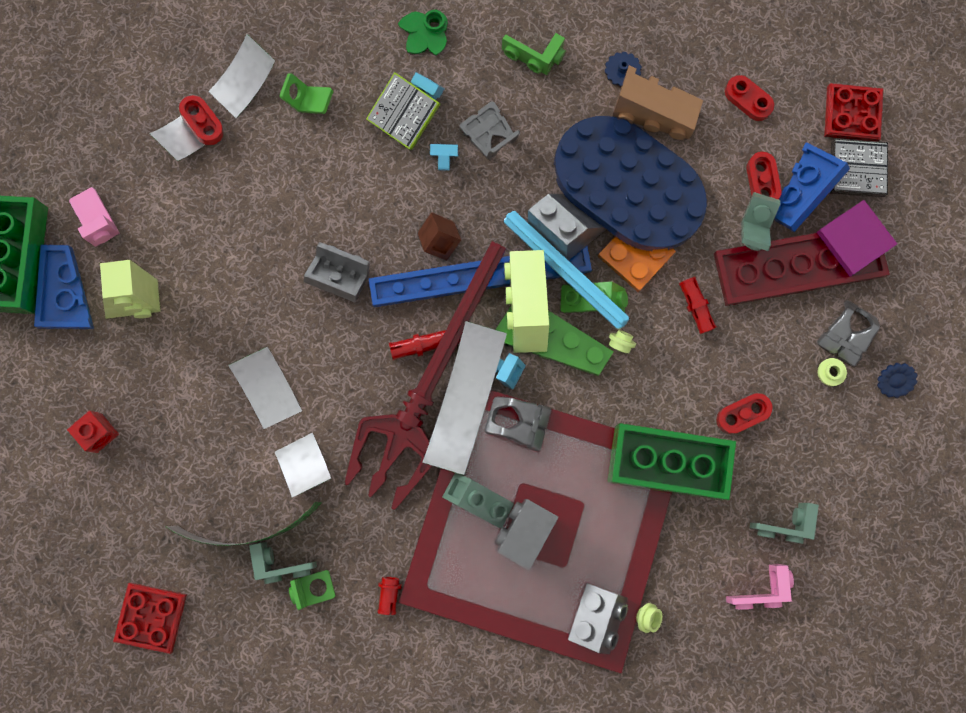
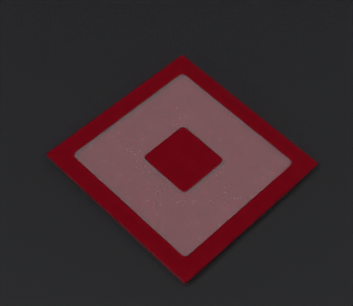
[399,390,672,674]

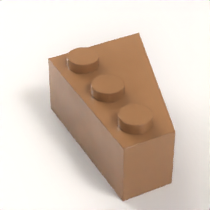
[612,65,703,140]

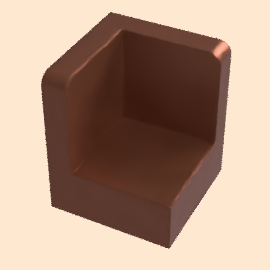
[418,212,461,261]

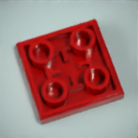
[824,83,883,142]
[113,583,187,654]

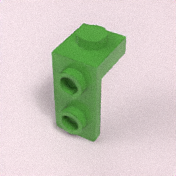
[502,33,566,75]
[560,282,628,313]

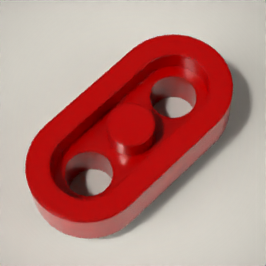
[725,75,774,121]
[179,95,224,145]
[746,152,782,199]
[716,393,773,434]

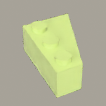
[504,250,549,353]
[100,260,160,319]

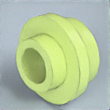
[609,330,636,353]
[818,358,847,386]
[636,603,662,633]

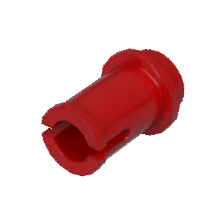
[377,577,401,615]

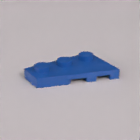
[774,142,850,232]
[34,245,94,329]

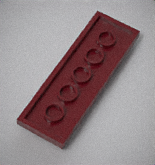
[714,233,890,306]

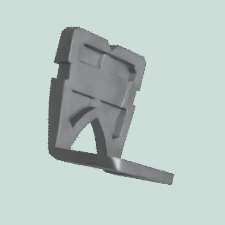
[460,101,520,160]
[817,300,880,366]
[485,397,551,451]

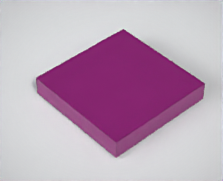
[817,200,897,276]

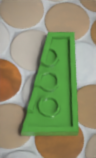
[496,307,614,376]

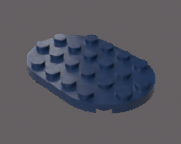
[554,116,707,251]

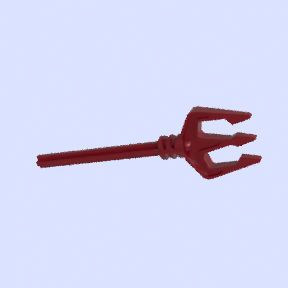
[345,241,506,510]

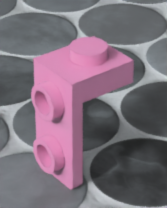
[69,187,120,247]
[726,564,794,609]

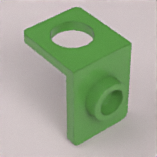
[280,73,333,114]
[289,570,335,610]

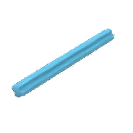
[504,211,629,329]

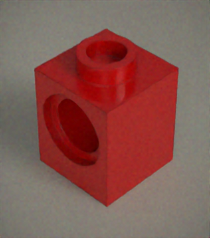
[67,410,119,453]

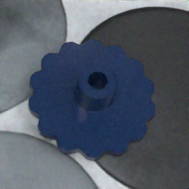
[605,52,642,87]
[877,363,918,398]

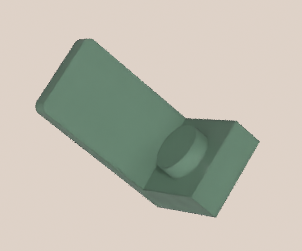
[741,192,780,251]
[442,473,514,528]
[749,503,819,544]
[249,542,317,584]

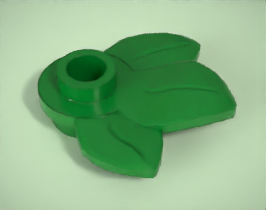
[398,10,448,56]

